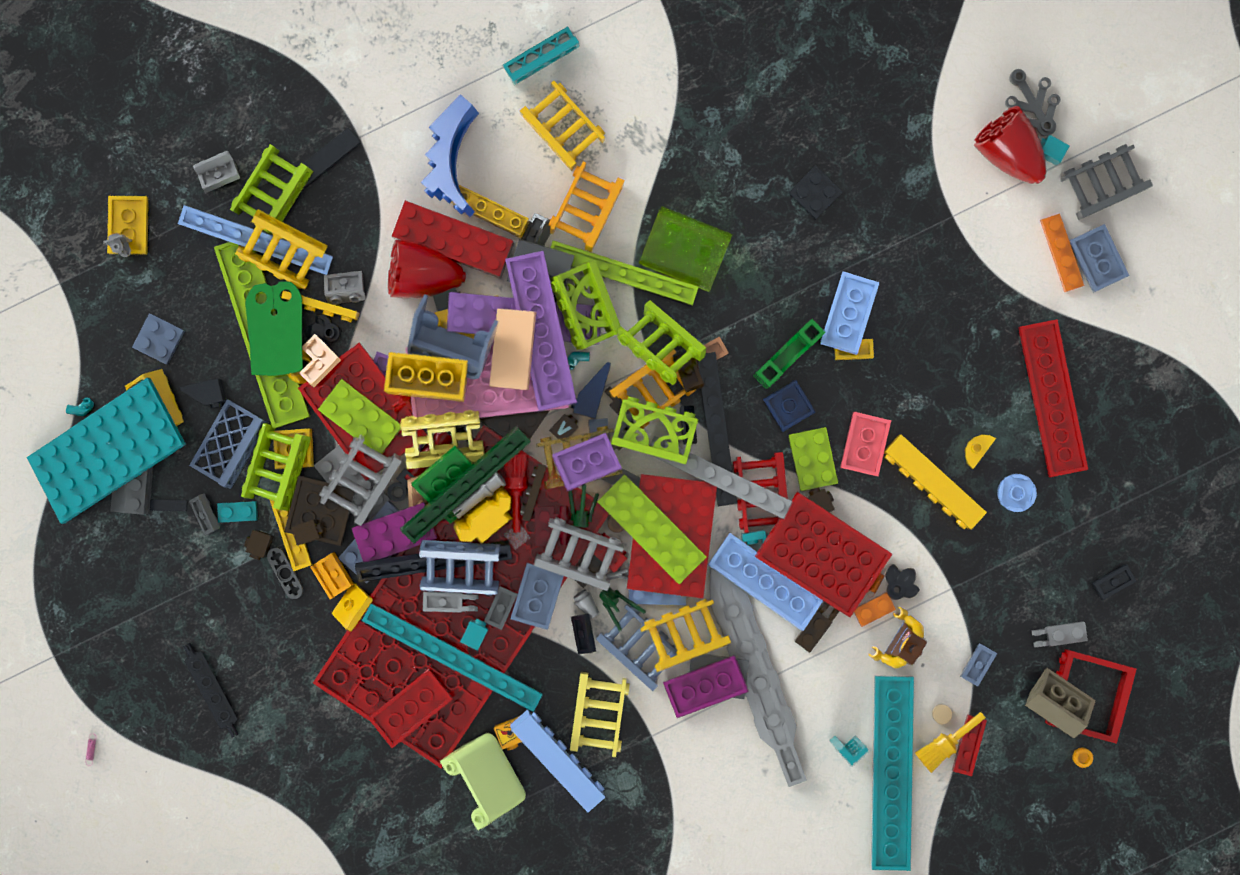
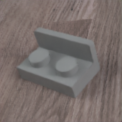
[324,271,366,305]

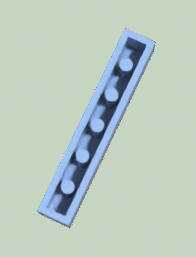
[510,710,605,812]

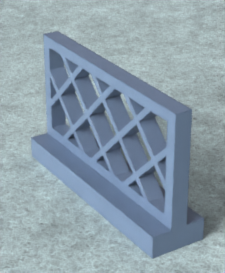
[189,399,269,489]

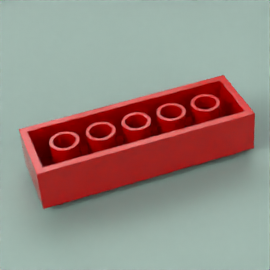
[392,200,514,279]

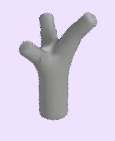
[606,565,629,580]

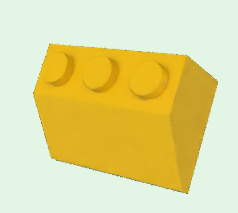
[125,369,184,426]

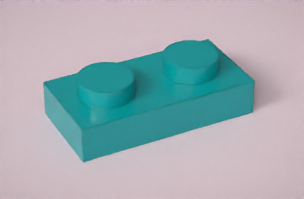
[217,501,258,523]

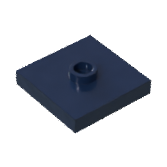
[763,380,815,432]

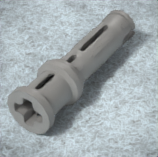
[452,472,506,519]

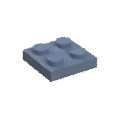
[132,313,185,365]

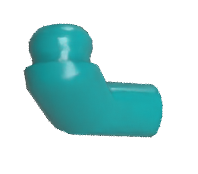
[567,351,590,370]
[66,398,94,416]

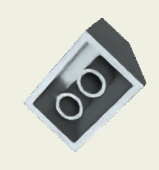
[507,239,575,295]
[111,466,153,514]

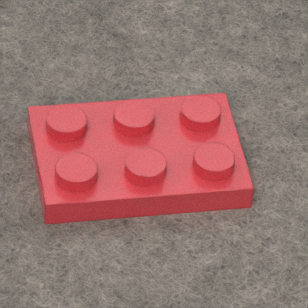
[840,412,891,477]

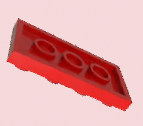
[368,669,453,748]

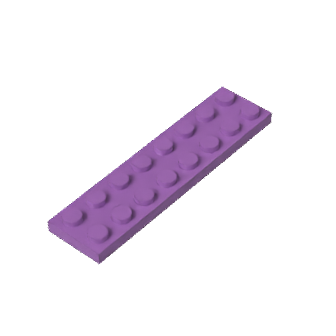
[505,251,577,411]
[447,292,600,345]

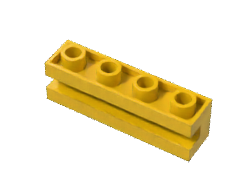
[451,185,530,238]

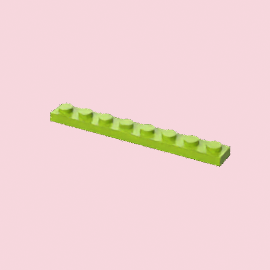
[550,240,698,306]

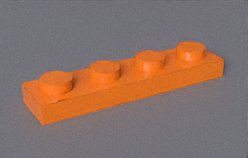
[1040,214,1084,292]

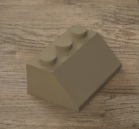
[1025,668,1096,738]

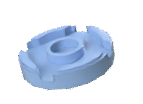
[997,474,1037,512]

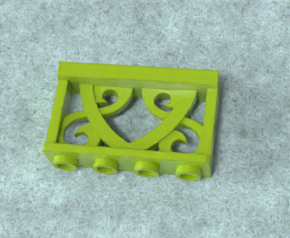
[550,260,621,350]
[611,396,698,464]

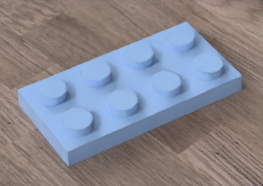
[820,272,879,355]

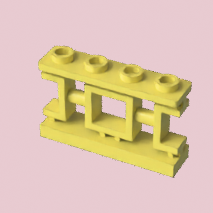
[400,410,485,469]

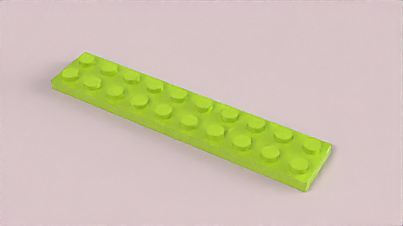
[214,242,310,429]

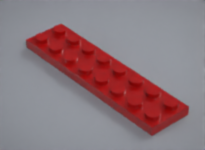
[1018,319,1088,477]

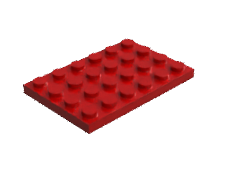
[298,342,428,481]
[627,474,717,598]
[755,492,892,618]

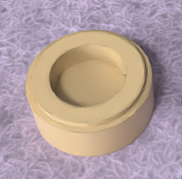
[932,704,952,724]

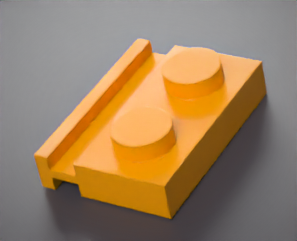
[310,552,354,599]

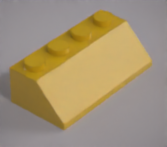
[384,352,468,402]

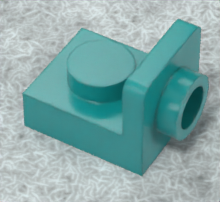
[741,530,769,545]

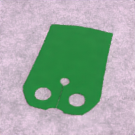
[245,282,303,376]

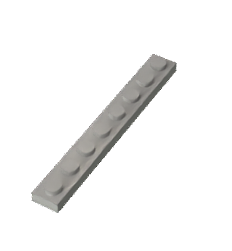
[650,436,793,519]

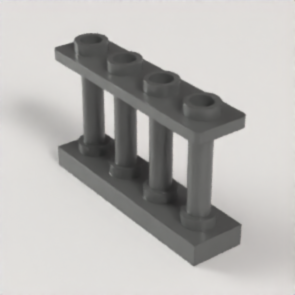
[1060,144,1153,220]

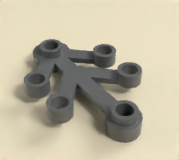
[1005,69,1061,136]

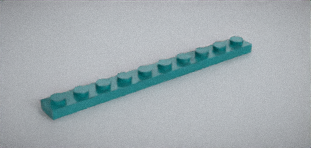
[362,603,543,712]

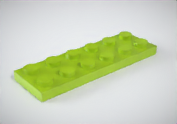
[597,474,706,584]

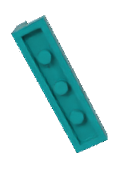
[503,26,580,85]
[829,735,869,766]

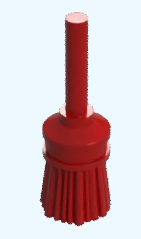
[503,454,528,533]

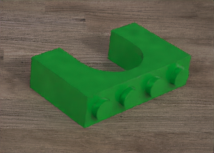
[753,319,826,389]

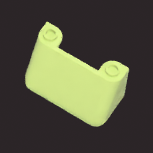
[440,733,526,830]

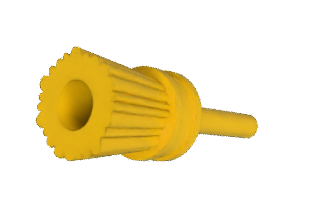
[915,712,986,773]

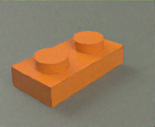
[854,592,896,627]

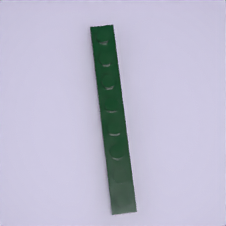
[400,426,531,544]

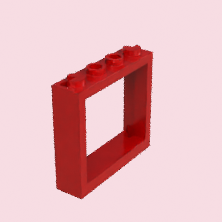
[1045,649,1137,744]

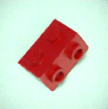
[586,532,627,572]

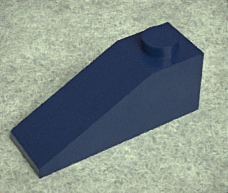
[571,362,611,419]

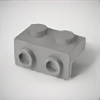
[193,151,240,193]

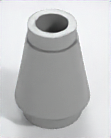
[573,589,599,619]

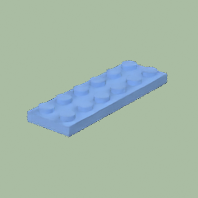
[708,533,823,631]

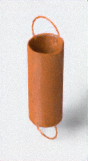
[868,568,886,598]

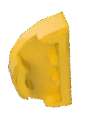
[965,435,996,469]

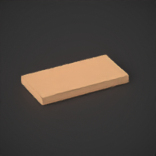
[490,309,536,390]

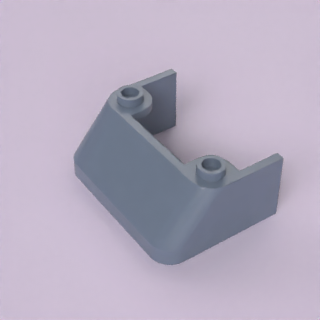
[407,295,498,379]

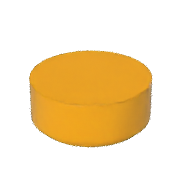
[1073,748,1093,768]

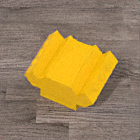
[454,486,512,544]

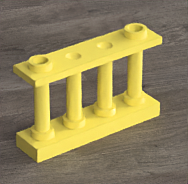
[570,672,630,757]

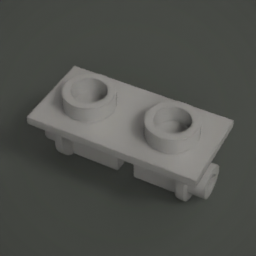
[103,233,132,257]

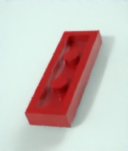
[952,715,987,776]

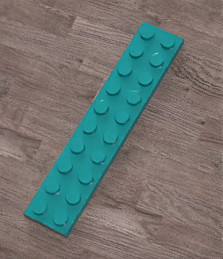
[871,676,914,871]

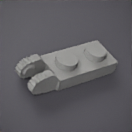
[423,591,478,612]
[1032,621,1088,647]

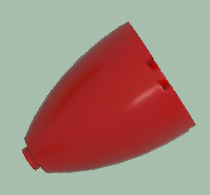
[974,106,1047,184]
[388,240,466,299]

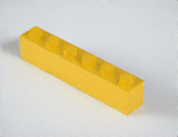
[884,435,987,530]

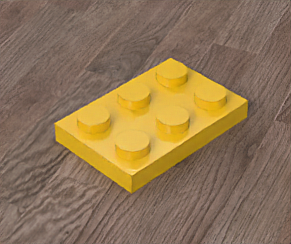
[107,196,148,254]

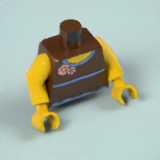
[868,607,927,669]

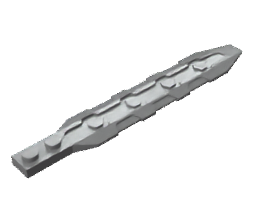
[710,568,807,787]

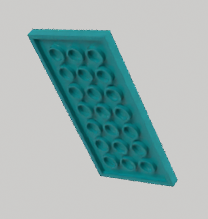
[26,378,186,524]

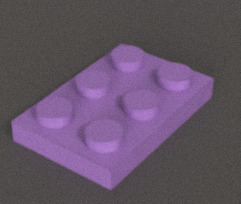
[552,433,621,491]

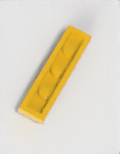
[281,291,360,323]
[269,499,313,571]

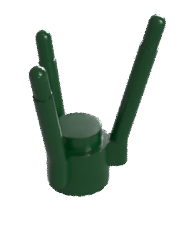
[568,484,599,527]
[599,587,646,632]

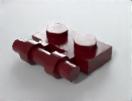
[534,506,570,546]

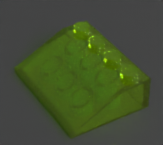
[639,206,733,292]

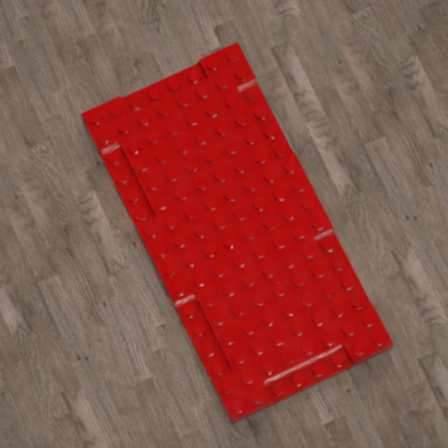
[313,425,609,769]

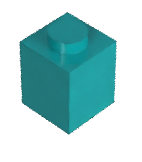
[1040,135,1070,166]
[460,618,489,651]

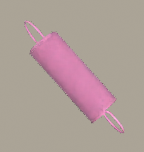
[85,734,96,766]

